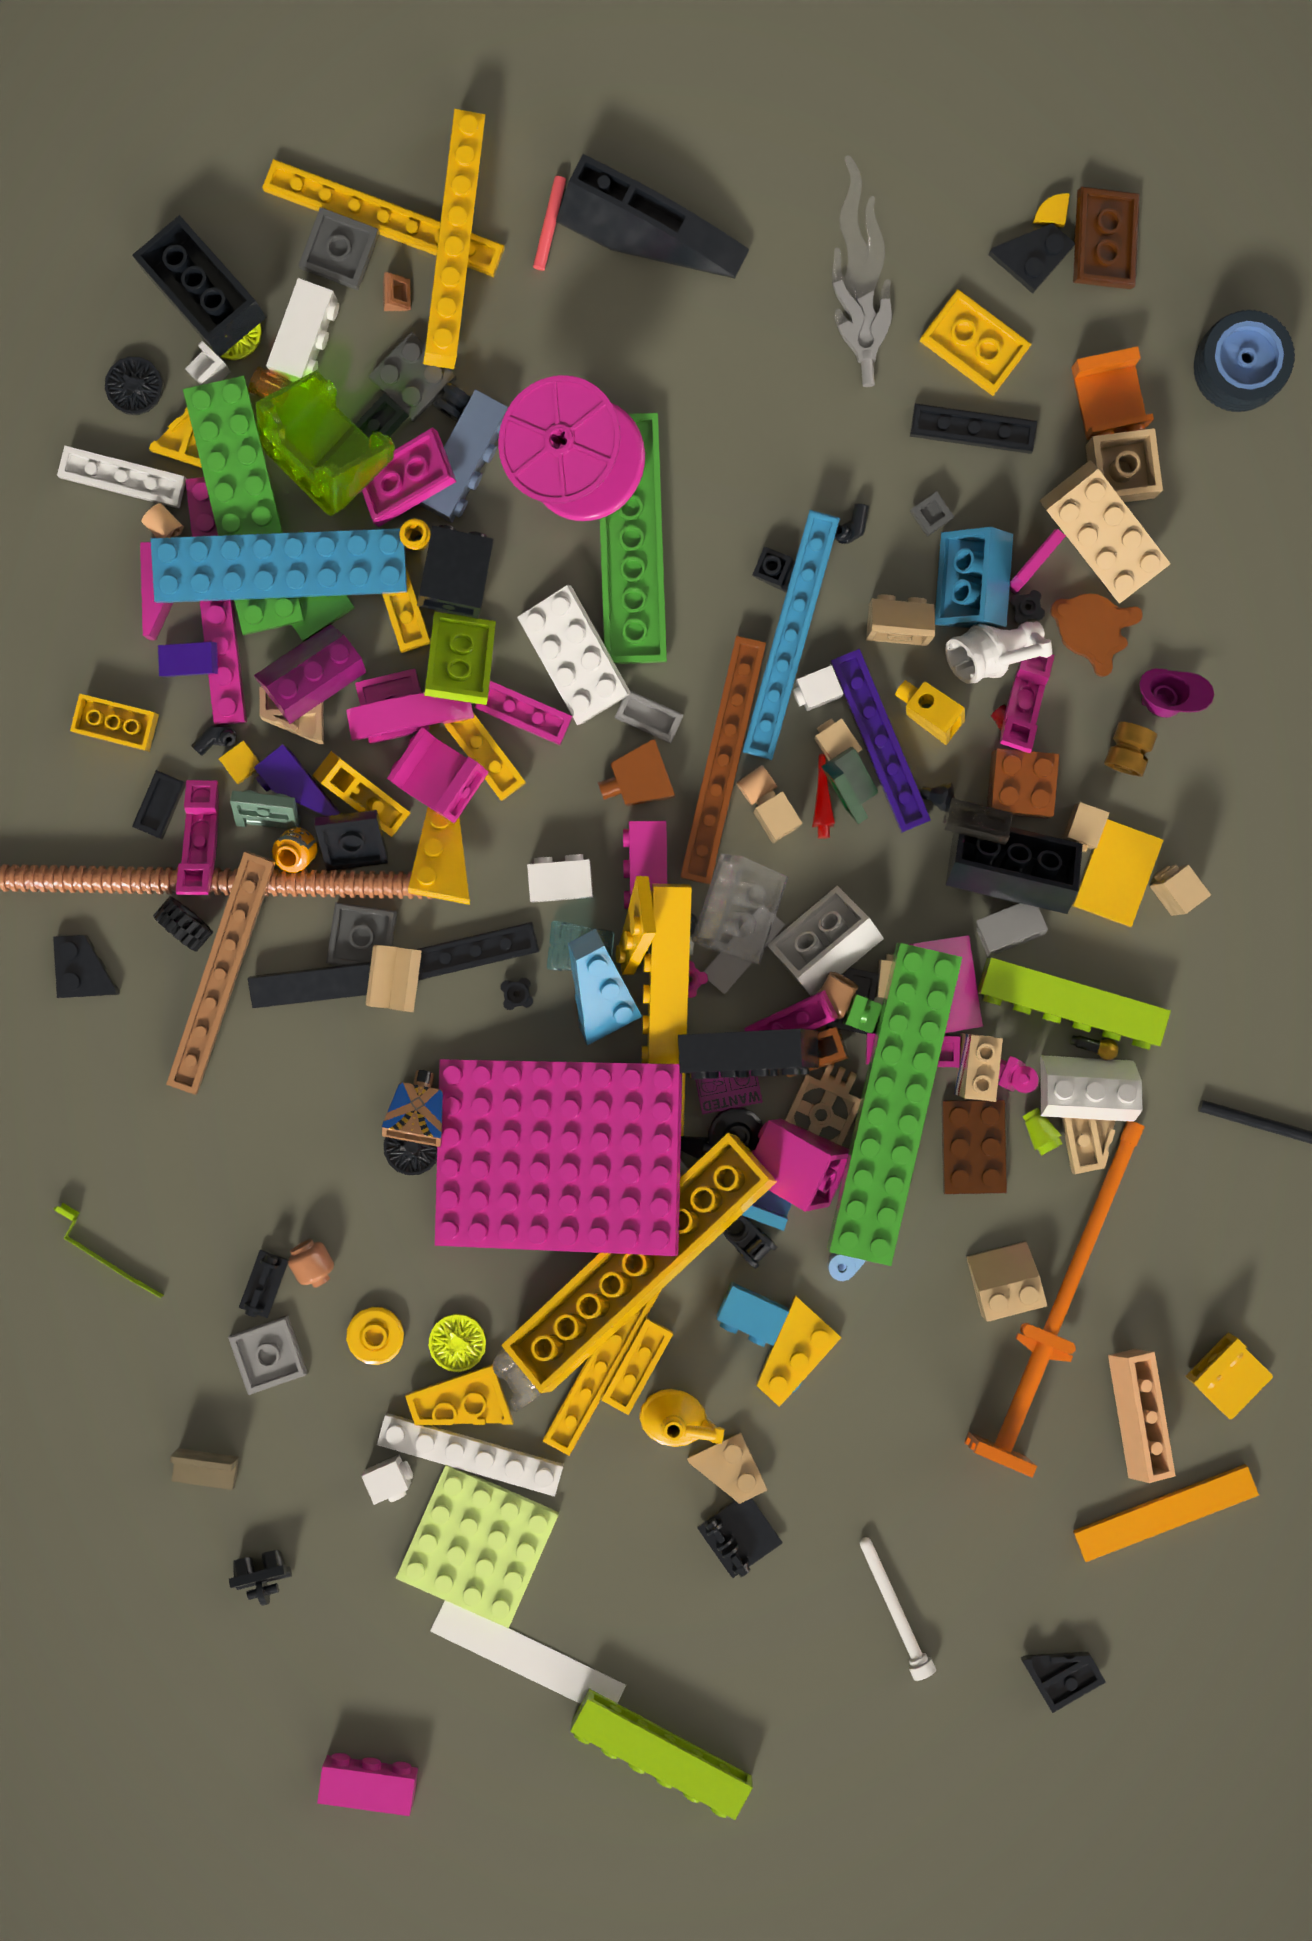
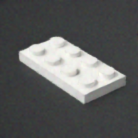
[517,585,631,725]

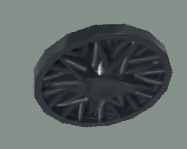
[105,356,163,415]
[708,1107,763,1152]
[383,1137,437,1175]

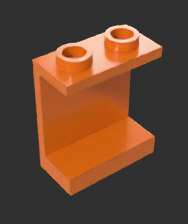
[1071,346,1154,440]

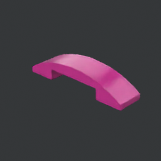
[1000,655,1055,753]
[346,693,474,741]
[176,780,219,895]

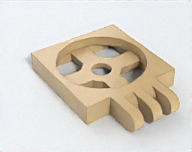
[785,1063,861,1146]

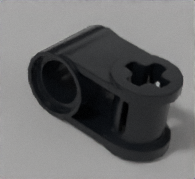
[723,1215,778,1269]

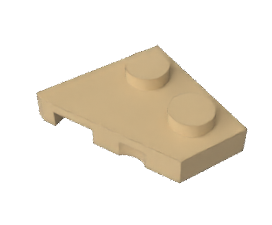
[259,686,324,744]
[1061,1117,1116,1174]
[687,1432,768,1504]

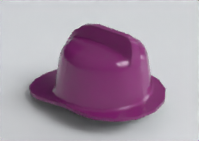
[1139,668,1215,718]

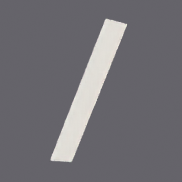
[430,1601,626,1704]

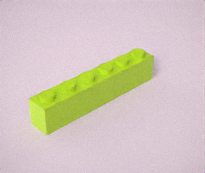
[977,958,1171,1050]
[570,1688,753,1820]

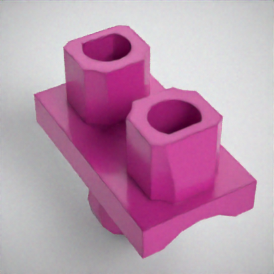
[998,1056,1039,1093]

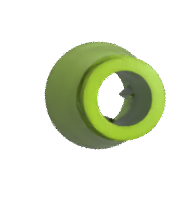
[1022,1107,1063,1156]

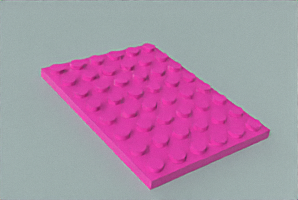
[435,1059,682,1256]

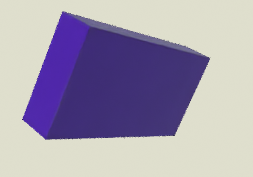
[158,642,218,677]

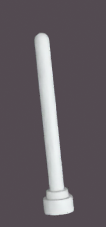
[860,1537,936,1681]

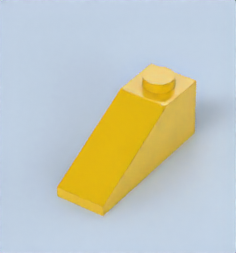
[312,751,410,837]

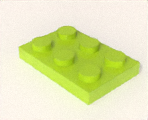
[424,611,496,705]

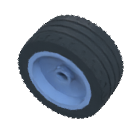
[1193,310,1295,412]

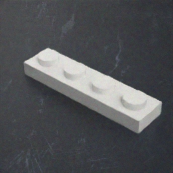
[57,445,187,509]

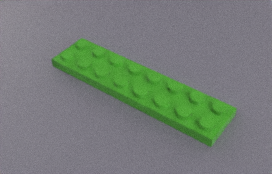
[183,376,304,635]
[600,413,667,664]

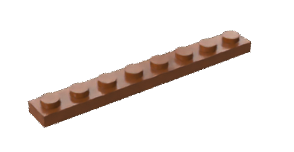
[680,636,766,885]

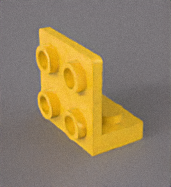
[1185,1332,1273,1419]

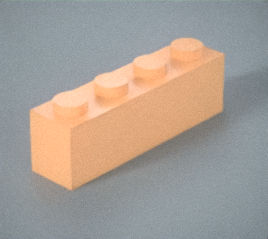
[1108,1349,1176,1483]

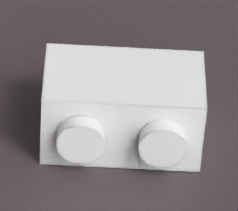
[527,854,593,903]

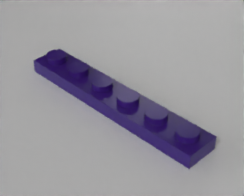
[830,649,931,833]

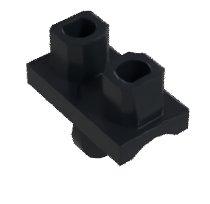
[229,1550,292,1606]

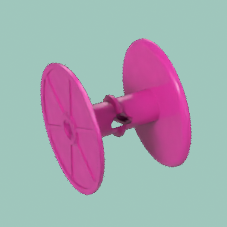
[498,375,645,521]

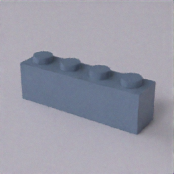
[419,389,508,523]

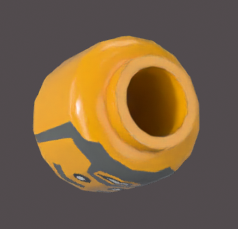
[272,828,318,873]

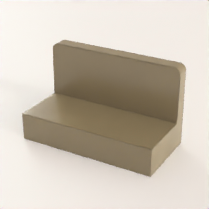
[170,1448,239,1490]

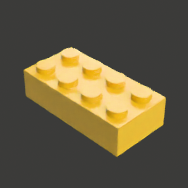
[70,693,159,752]

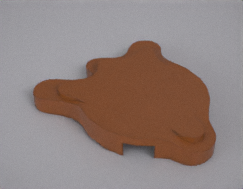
[1050,593,1143,677]

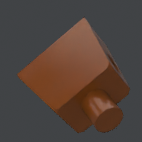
[598,739,675,806]

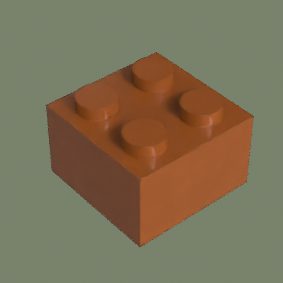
[986,748,1059,819]

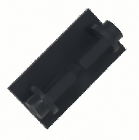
[239,1249,288,1318]

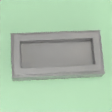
[615,691,684,744]

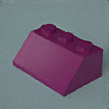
[254,624,366,724]

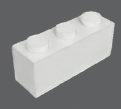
[266,278,339,387]

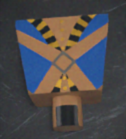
[382,1070,443,1147]

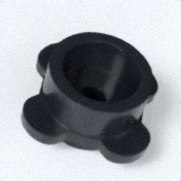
[1011,590,1045,624]
[500,978,533,1010]

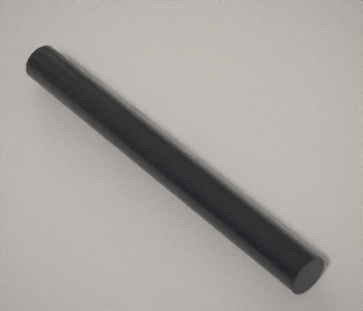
[1198,1100,1312,1144]

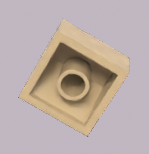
[866,594,935,646]
[966,1241,1047,1322]

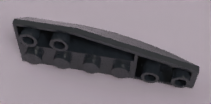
[556,154,749,279]

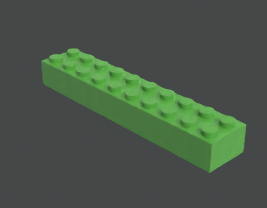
[827,943,962,1266]

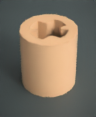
[142,503,184,538]
[736,765,777,805]

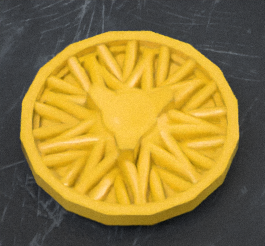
[346,1307,404,1365]

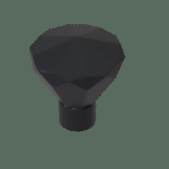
[920,783,955,812]

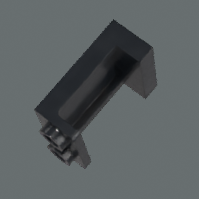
[417,525,494,619]

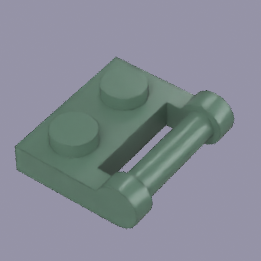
[230,790,301,829]

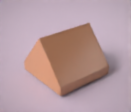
[383,272,411,311]

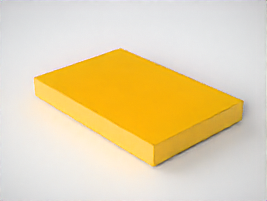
[920,289,1032,396]
[1072,819,1164,927]

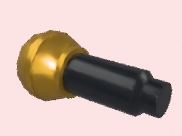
[1070,1035,1119,1060]

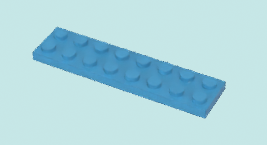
[151,529,407,603]

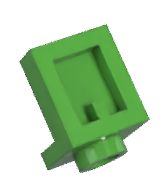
[843,994,882,1033]

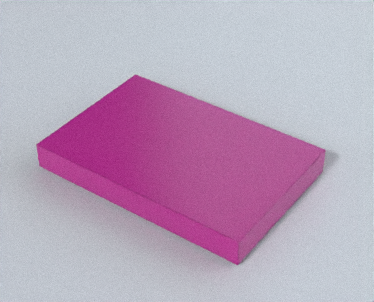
[356,427,457,527]
[909,935,983,1033]

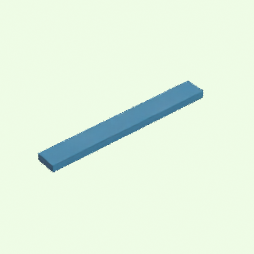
[742,510,840,760]

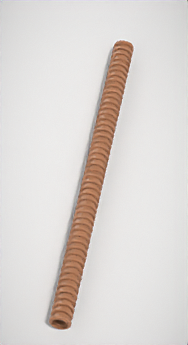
[0,864,432,899]

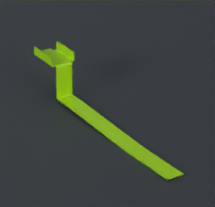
[53,1203,164,1298]

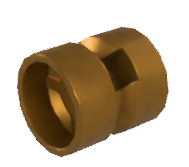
[1104,722,1157,777]

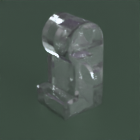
[493,1349,542,1412]

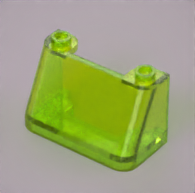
[256,370,395,516]

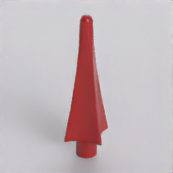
[812,754,835,839]

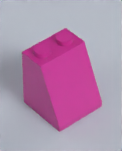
[751,1119,849,1212]

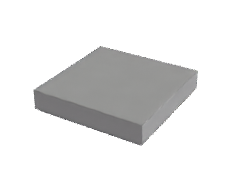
[228,1315,308,1395]

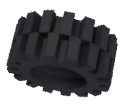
[153,896,213,952]

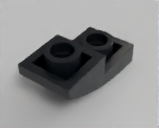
[752,547,795,593]

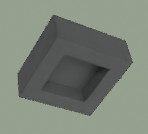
[910,491,954,537]

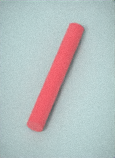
[533,176,567,271]

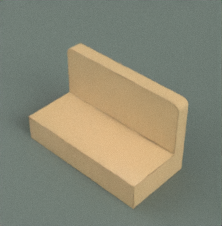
[366,945,422,1012]

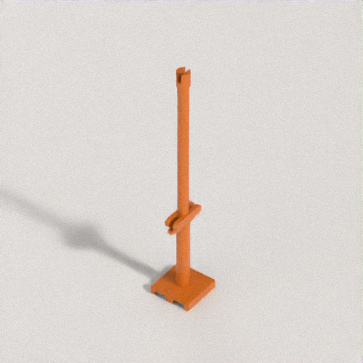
[964,1121,1145,1478]

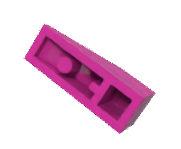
[140,542,174,640]

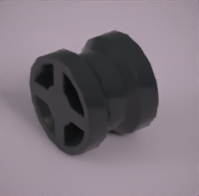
[433,383,471,422]

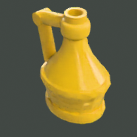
[639,1389,725,1447]

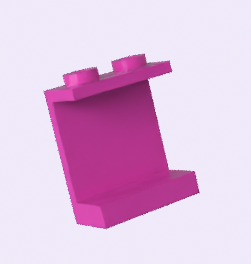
[387,727,489,823]

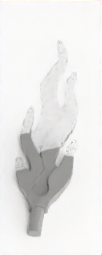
[832,156,892,387]

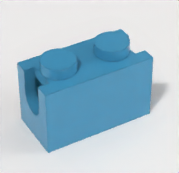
[716,1281,789,1347]

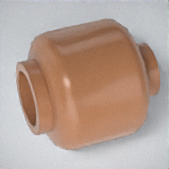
[288,1239,334,1288]

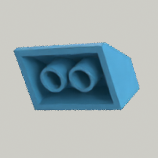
[935,527,1014,628]

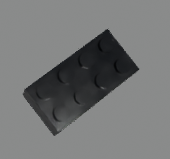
[132,215,266,357]
[946,815,1083,914]
[678,1029,819,1079]

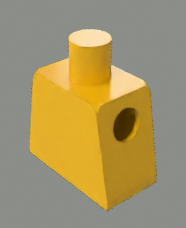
[895,680,965,745]

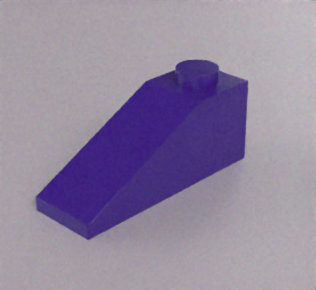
[254,744,341,816]

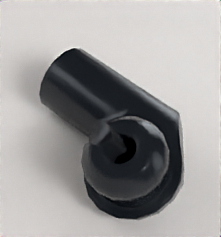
[834,504,869,544]
[191,725,237,756]

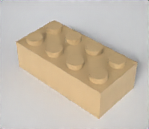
[1039,460,1171,604]

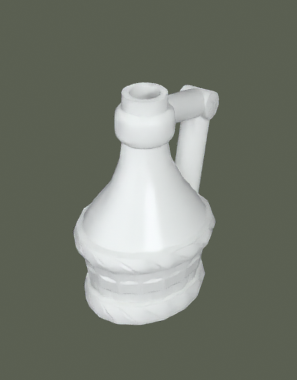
[945,621,1053,684]

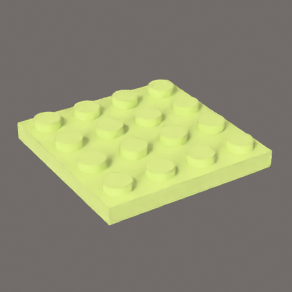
[396,1465,559,1628]

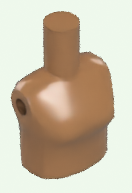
[817,972,859,1032]

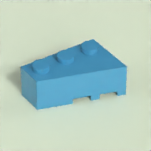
[568,929,642,1045]

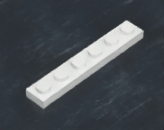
[377,1413,564,1497]

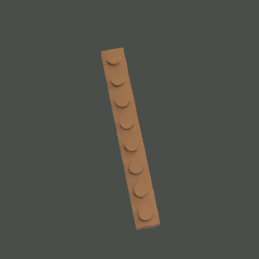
[166,851,276,1095]

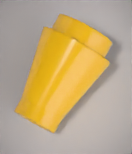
[399,518,431,551]

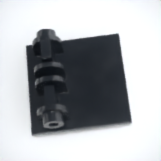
[697,1498,783,1578]

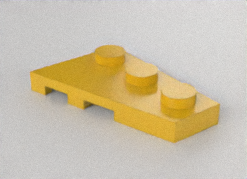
[408,807,470,905]
[616,876,656,975]
[756,1295,841,1407]
[405,1364,514,1425]

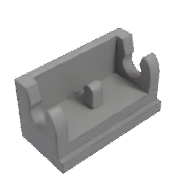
[976,903,1048,957]

